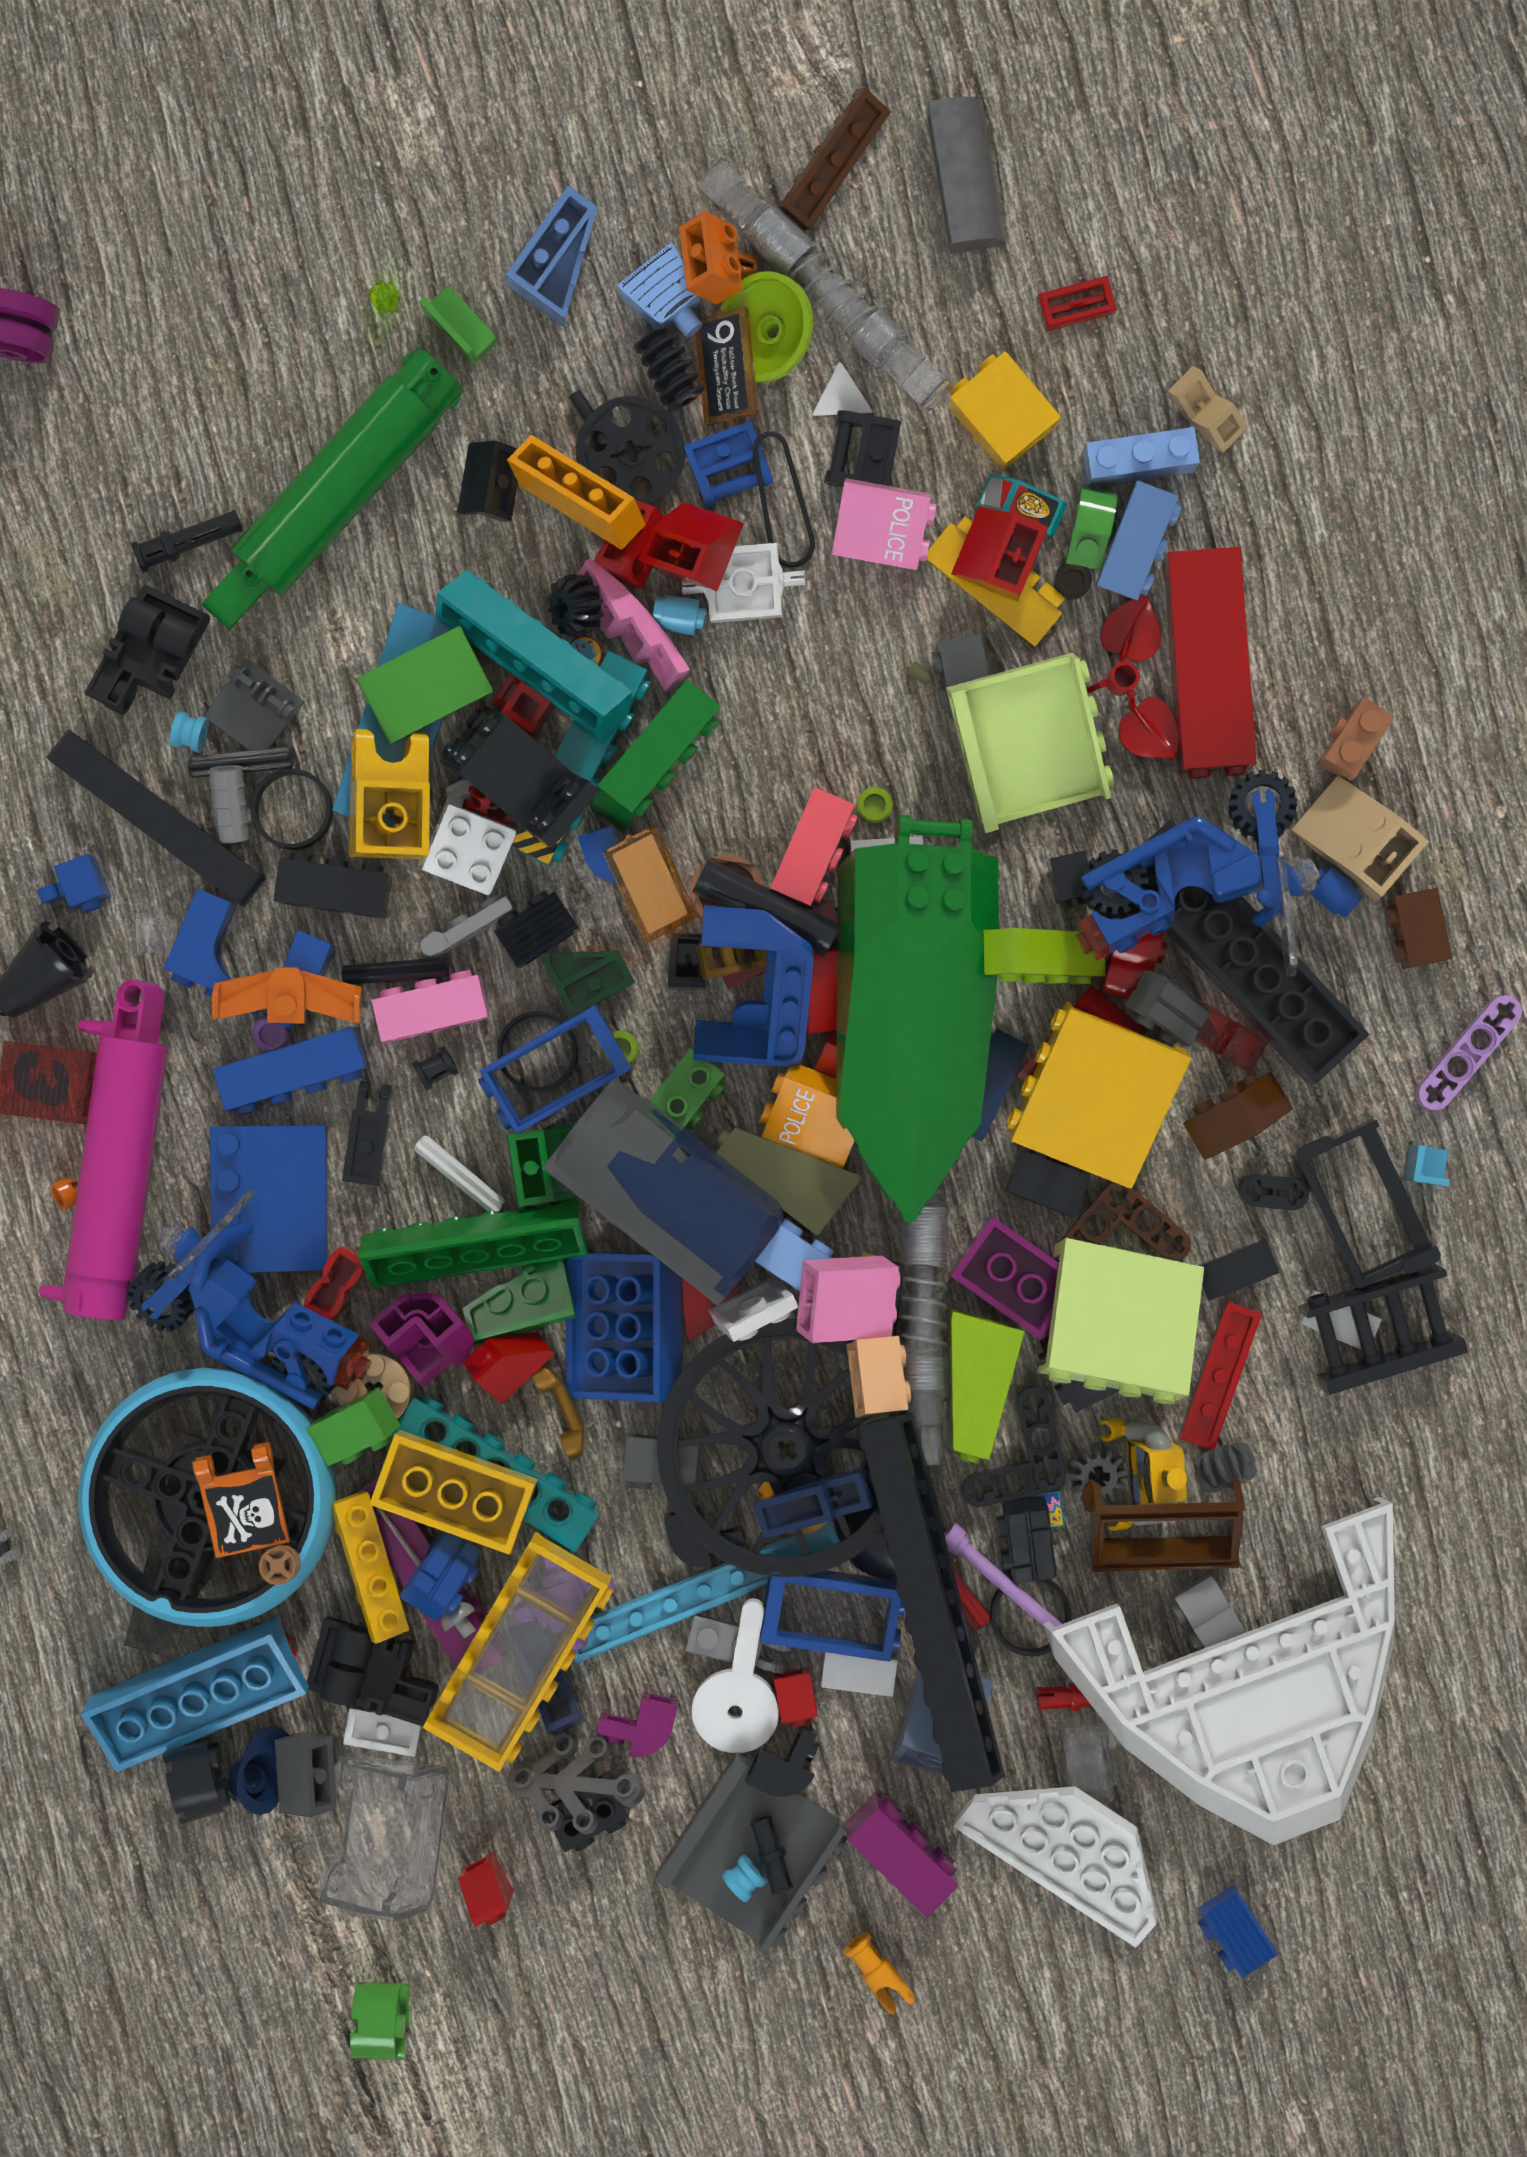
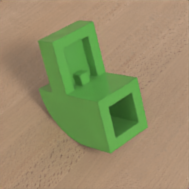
[1065,485,1117,570]

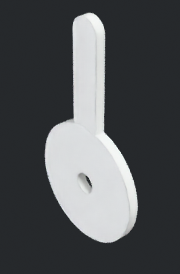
[692,1598,779,1753]

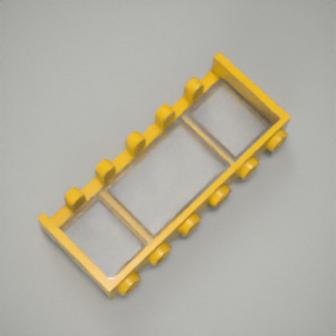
[422,1532,613,1772]

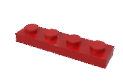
[1178,1301,1262,1450]

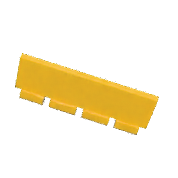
[926,516,1066,648]

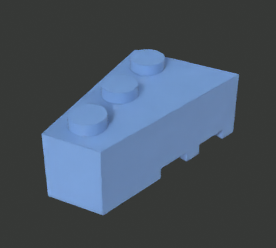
[503,186,598,327]
[1096,480,1182,601]

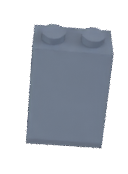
[890,1669,993,1776]

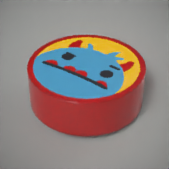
[570,635,603,667]

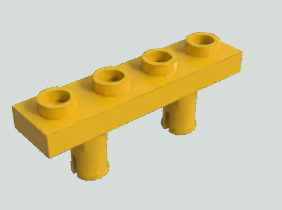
[332,1490,409,1644]

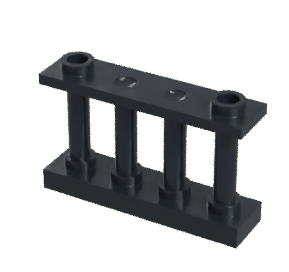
[1297,1264,1468,1395]

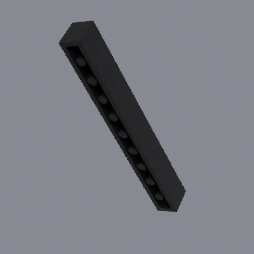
[859,1412,1005,1792]

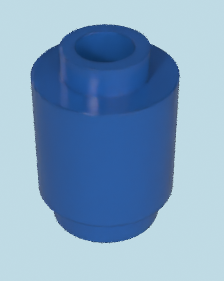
[1308,865,1363,918]

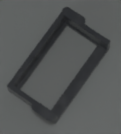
[1292,1119,1441,1289]

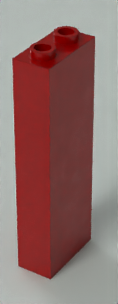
[1163,547,1257,779]

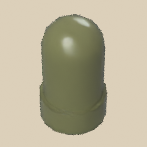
[907,661,934,684]

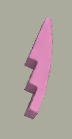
[577,559,690,692]

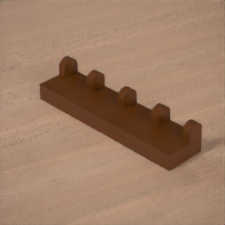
[777,88,891,230]

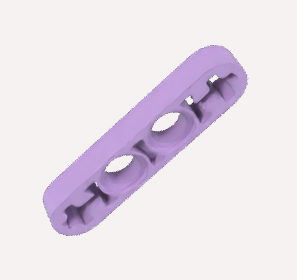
[1415,995,1522,1111]

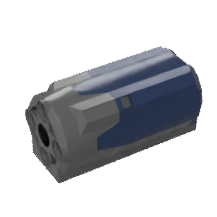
[543,1078,783,1306]

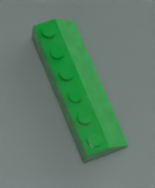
[358,1200,588,1289]

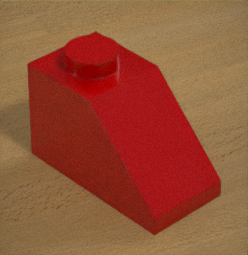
[463,1332,555,1404]

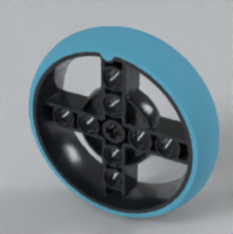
[78,1368,336,1627]

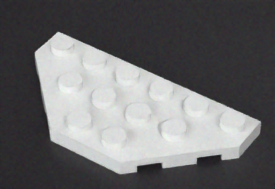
[953,1786,1158,1948]

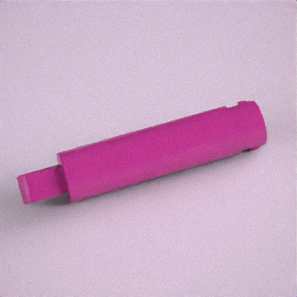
[39,979,169,1320]

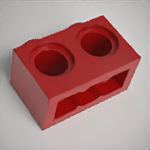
[594,500,664,589]

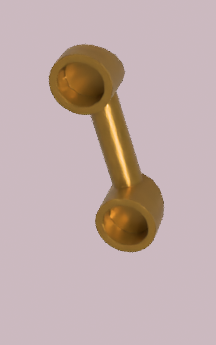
[532,1364,585,1461]

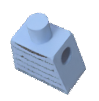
[617,243,703,338]

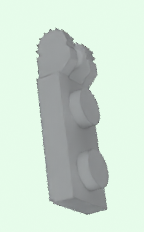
[419,895,516,958]
[686,1614,791,1674]

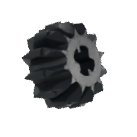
[547,574,605,637]

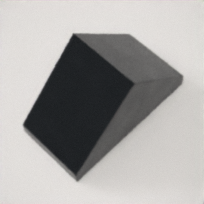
[668,933,706,990]

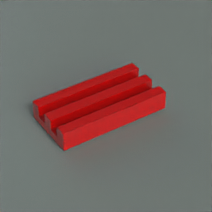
[1037,276,1117,332]

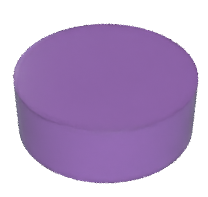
[252,1016,290,1052]

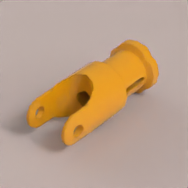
[842,1932,915,2015]

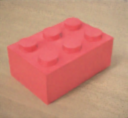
[770,787,858,909]

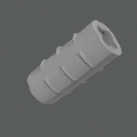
[209,765,249,843]

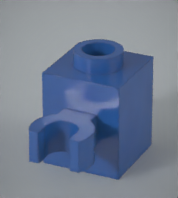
[37,853,111,913]

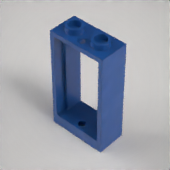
[478,1004,631,1134]
[760,1570,905,1662]

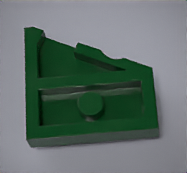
[538,950,636,1017]

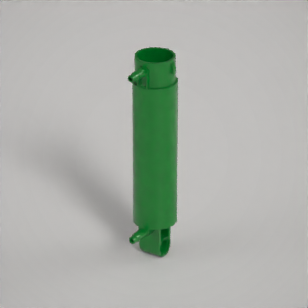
[201,348,464,630]

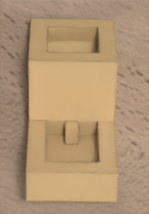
[1168,366,1248,453]

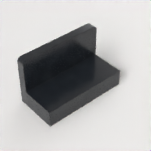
[457,441,518,522]

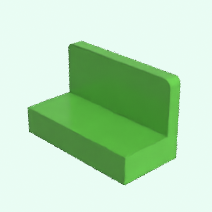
[419,285,498,365]

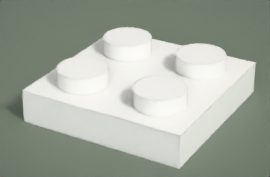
[708,1277,798,1342]

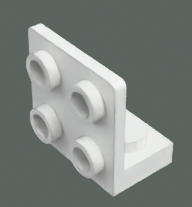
[422,793,516,895]

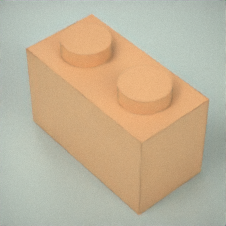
[846,1336,911,1418]

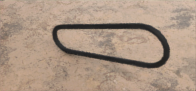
[753,431,815,567]

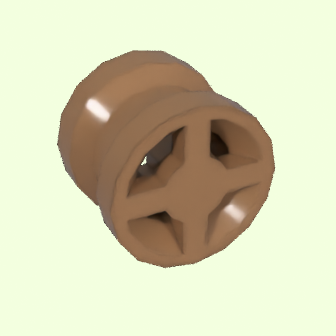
[259,1545,301,1585]

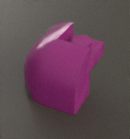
[368,1292,474,1388]

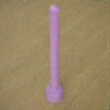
[944,1522,1062,1627]

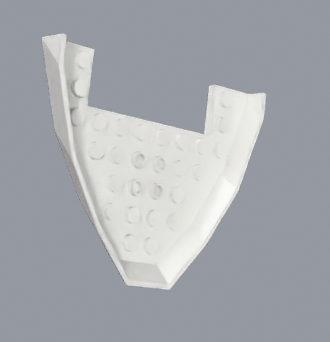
[1043,1497,1395,1845]

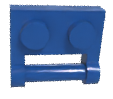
[683,420,774,509]

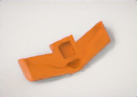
[212,967,362,1024]

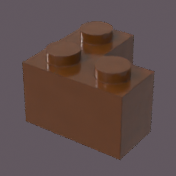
[1183,1072,1293,1161]

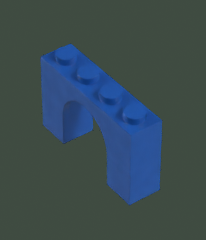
[164,889,337,1030]

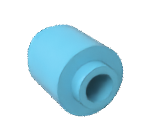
[653,594,706,636]

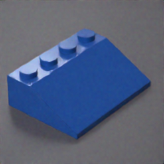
[210,1125,328,1273]
[566,1253,682,1403]

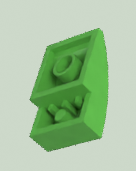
[356,626,494,745]

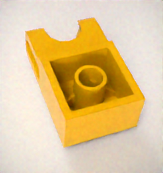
[349,729,430,860]

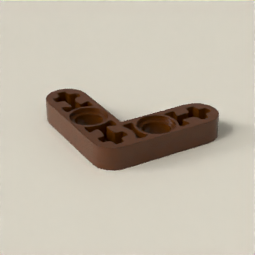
[1056,1182,1191,1263]

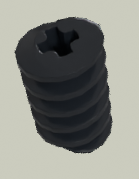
[634,328,705,412]

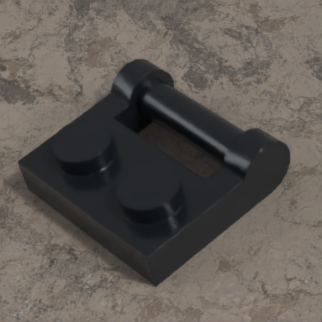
[824,410,901,487]

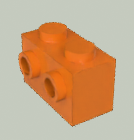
[679,211,743,305]

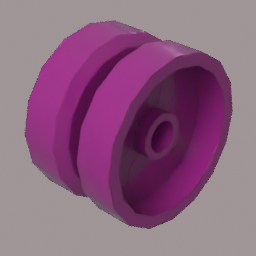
[0,288,60,363]

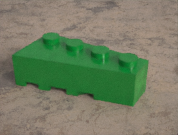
[590,680,721,834]

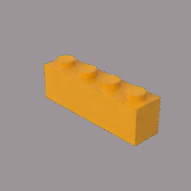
[507,435,646,550]

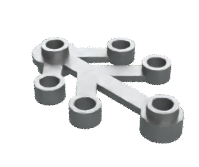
[507,1733,645,1834]

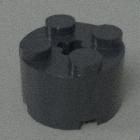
[163,1739,233,1824]

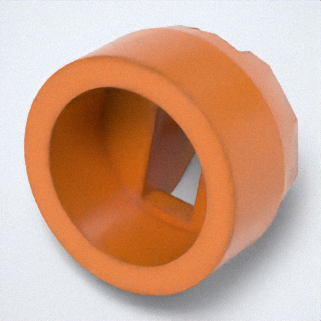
[738,252,759,279]
[50,1178,77,1210]

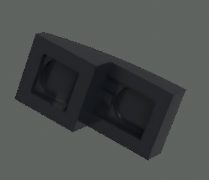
[1197,1238,1281,1301]

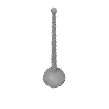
[376,1508,476,1639]

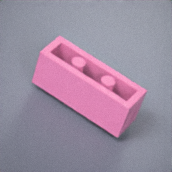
[371,970,491,1044]

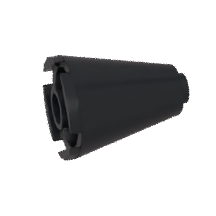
[0,921,93,1018]

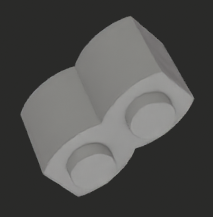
[1170,1573,1246,1651]

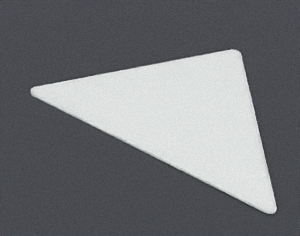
[813,362,873,416]

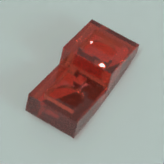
[1194,1002,1269,1073]

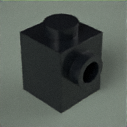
[1046,850,1089,908]

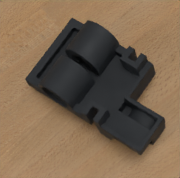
[85,584,211,715]
[307,1617,439,1727]

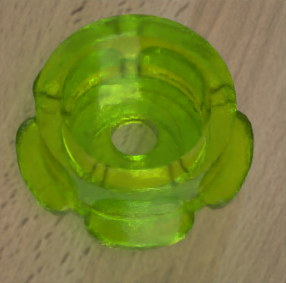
[368,279,400,315]

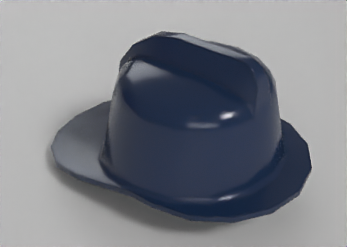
[228,1726,289,1815]

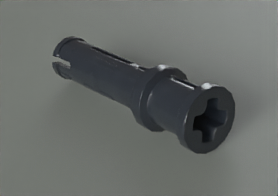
[131,509,244,573]

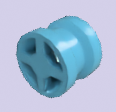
[170,711,209,753]
[722,1854,768,1902]

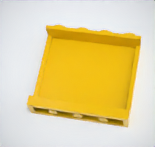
[1006,1001,1192,1189]

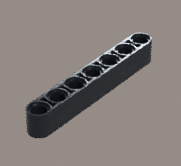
[46,729,267,908]

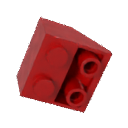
[638,502,744,592]
[951,506,1048,602]

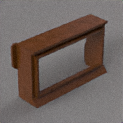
[1083,1480,1245,1572]

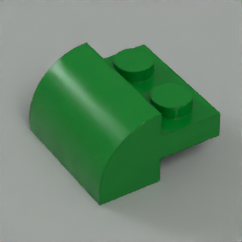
[506,1125,579,1207]

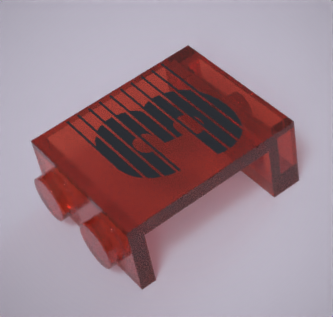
[0,1041,97,1124]

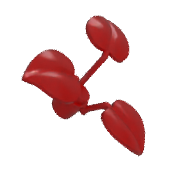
[1086,596,1179,759]

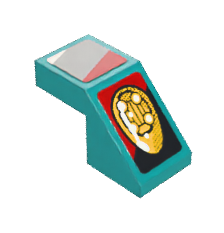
[976,474,1068,537]

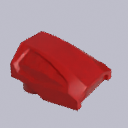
[806,948,837,1034]

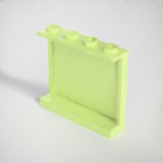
[946,653,1114,833]
[1038,1238,1204,1404]

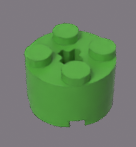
[350,1982,412,2060]

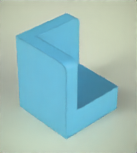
[1404,1145,1450,1187]

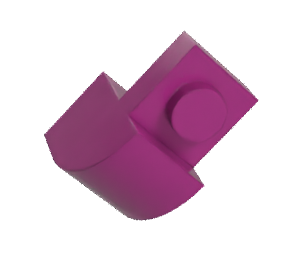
[596,1692,679,1757]

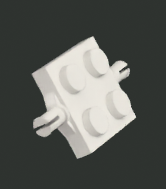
[682,543,806,623]

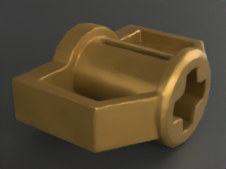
[696,944,767,980]

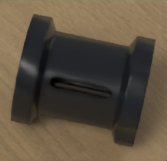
[412,1046,459,1091]

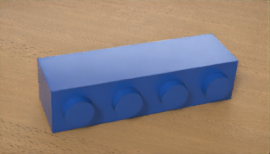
[212,1026,369,1116]

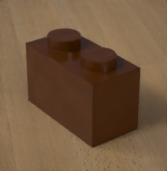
[1384,887,1453,970]

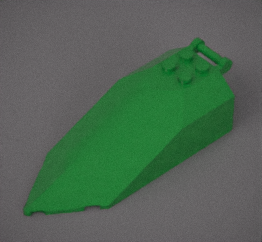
[836,815,999,1224]

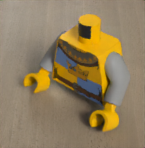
[1100,1417,1187,1531]

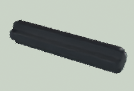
[188,747,295,778]
[341,957,449,985]

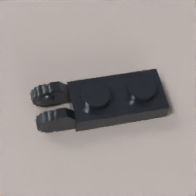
[342,1081,392,1186]

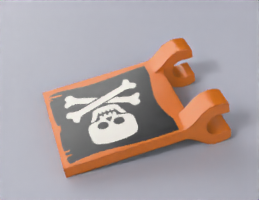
[192,1442,290,1558]

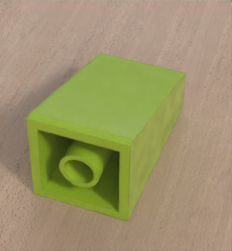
[947,1307,1025,1464]

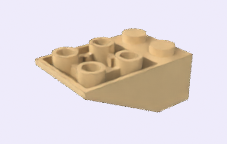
[1290,775,1429,900]

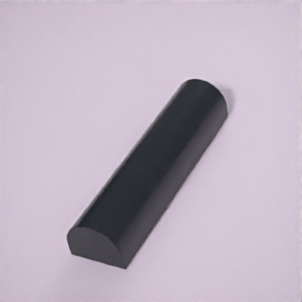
[692,859,840,957]

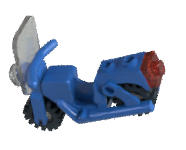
[1075,769,1320,976]
[127,1188,371,1410]

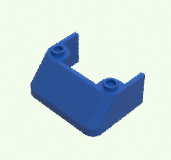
[693,906,814,1067]

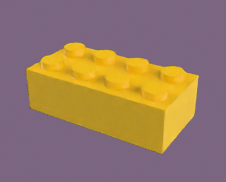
[369,1430,538,1555]

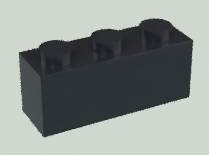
[273,853,392,919]

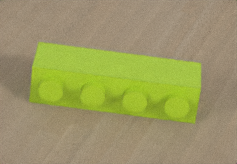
[983,928,1106,985]

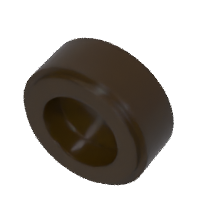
[1054,563,1092,600]

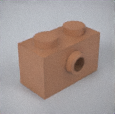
[1317,697,1395,782]

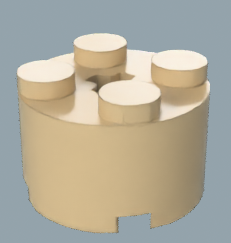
[336,1352,415,1419]

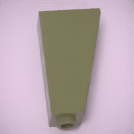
[712,1127,862,1236]

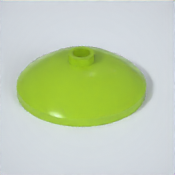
[717,271,813,383]

